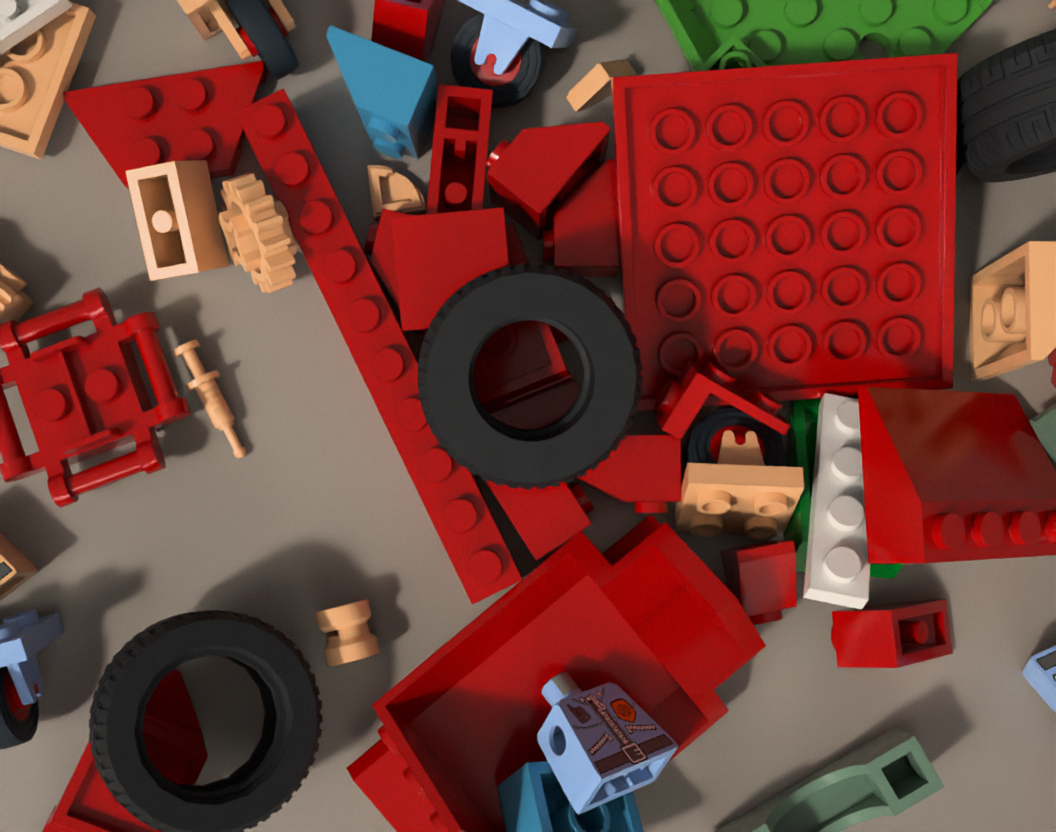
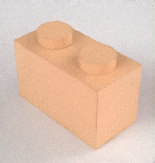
[125,160,229,281]

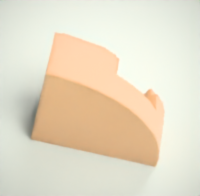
[566,59,637,112]
[367,165,427,221]

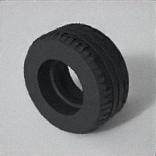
[418,264,643,490]

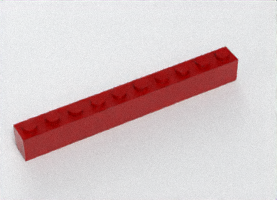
[235,88,523,605]

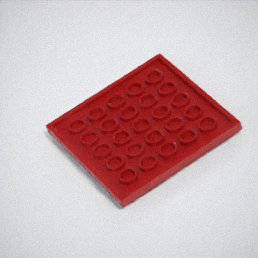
[611,53,958,411]

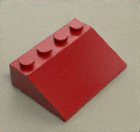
[858,387,1056,564]

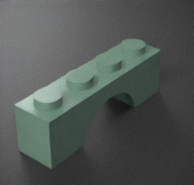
[715,726,945,832]

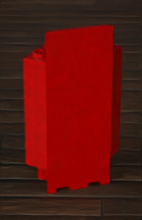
[346,514,766,832]

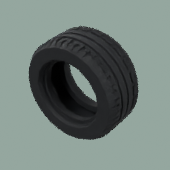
[957,29,1056,183]
[89,610,323,832]

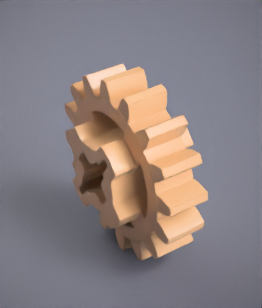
[218,173,297,294]

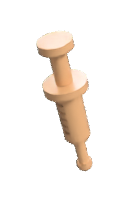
[172,339,246,458]

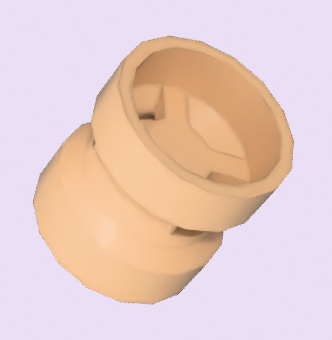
[314,599,380,667]

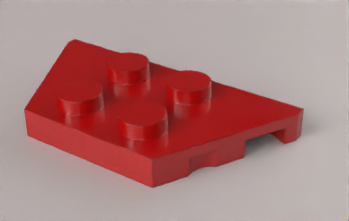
[63,61,268,189]

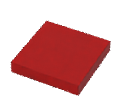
[390,207,509,331]

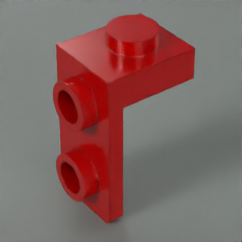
[654,361,791,440]

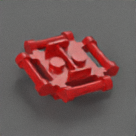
[0,287,191,508]

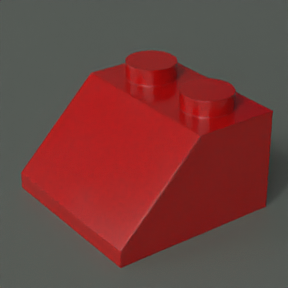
[486,121,611,240]

